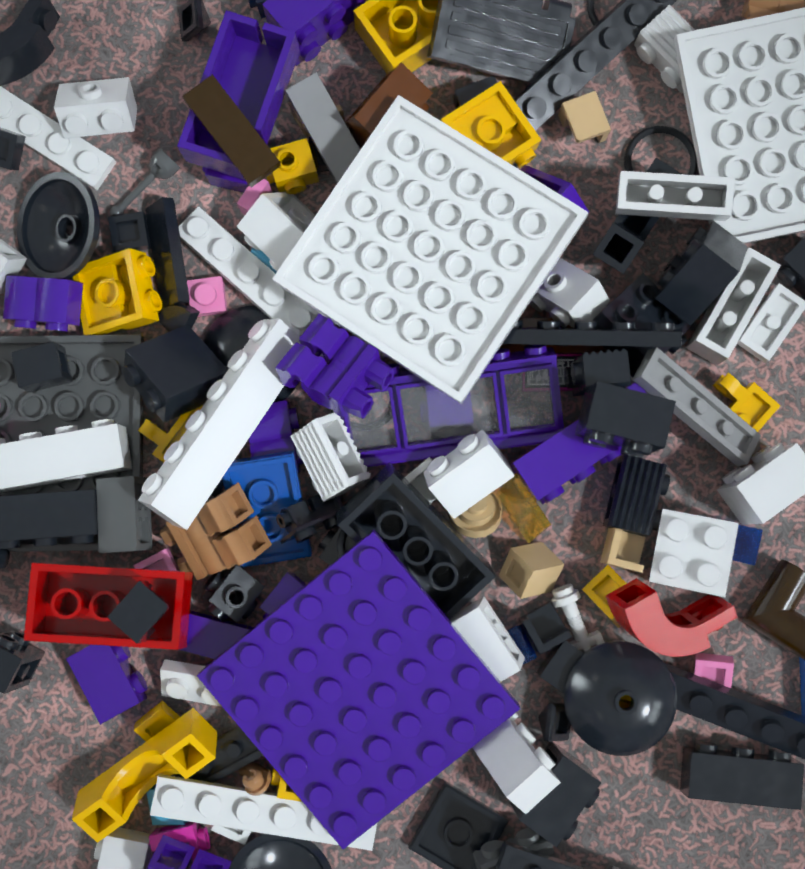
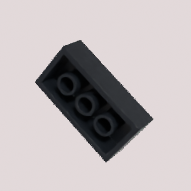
[336,462,496,620]

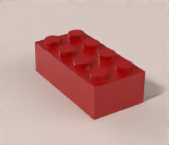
[24,563,193,650]

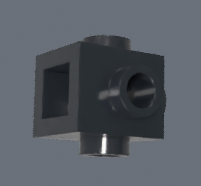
[202,565,265,623]

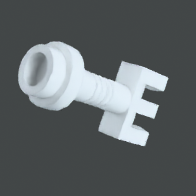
[551,584,605,653]

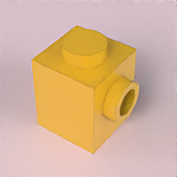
[267,138,319,194]

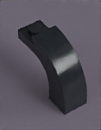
[0,0,60,86]
[593,158,682,274]

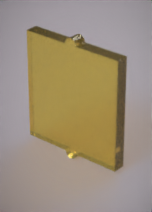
[496,473,551,544]

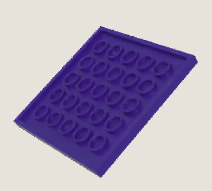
[197,530,520,849]

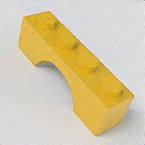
[72,708,217,843]

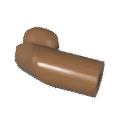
[238,761,272,796]

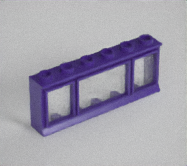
[340,344,564,467]

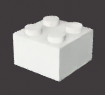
[717,443,805,525]
[649,509,739,598]

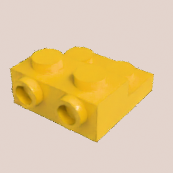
[441,81,541,168]
[73,248,162,335]

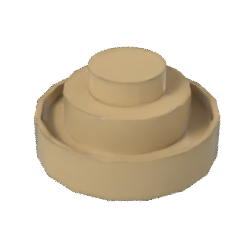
[449,492,502,538]

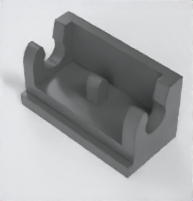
[96,476,153,553]

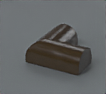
[742,560,805,660]

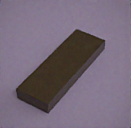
[182,74,281,188]

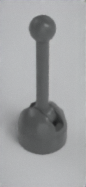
[109,148,180,217]

